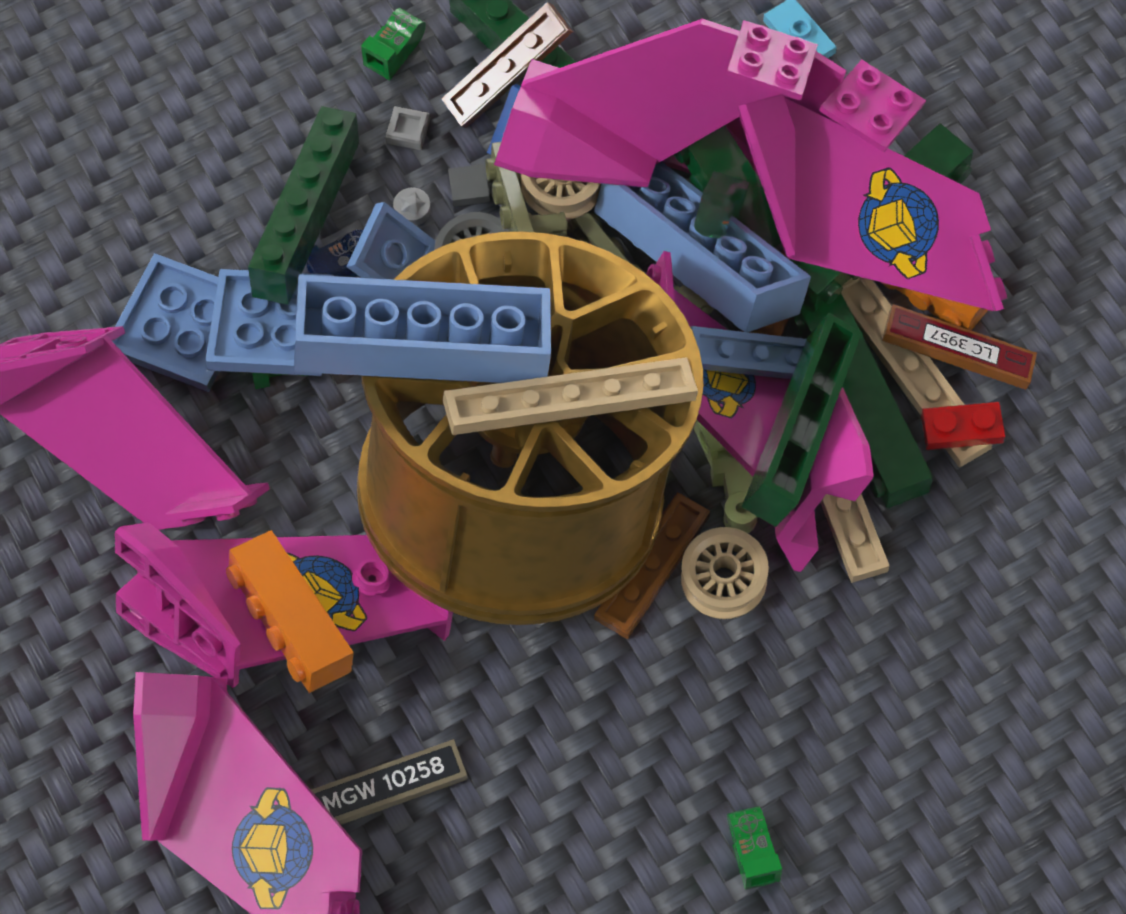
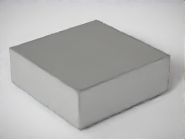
[385,106,430,150]

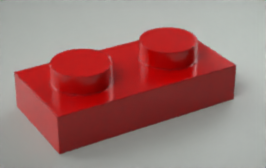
[921,402,1005,450]

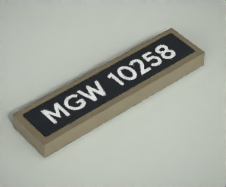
[311,739,468,825]

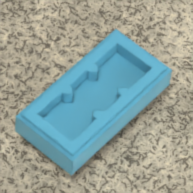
[763,0,836,58]

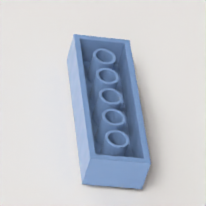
[594,161,811,332]
[294,274,551,383]

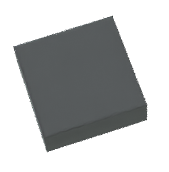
[448,164,490,207]

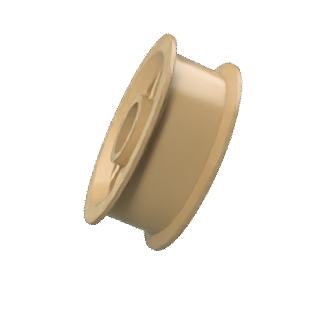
[521,174,601,220]
[681,527,769,619]

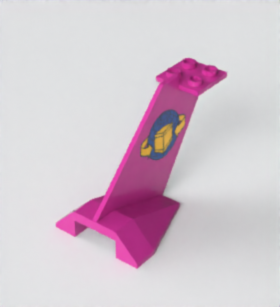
[738,94,1007,311]
[646,251,874,572]
[115,522,453,688]
[133,672,362,914]

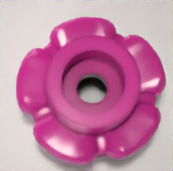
[352,558,391,597]

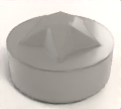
[393,188,431,226]

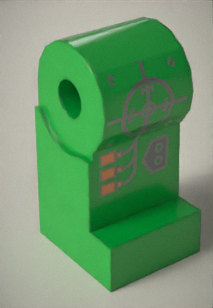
[361,8,426,81]
[727,806,782,890]

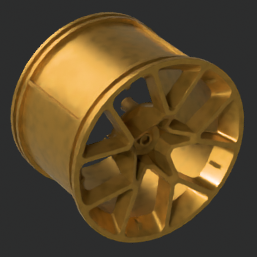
[357,231,704,625]

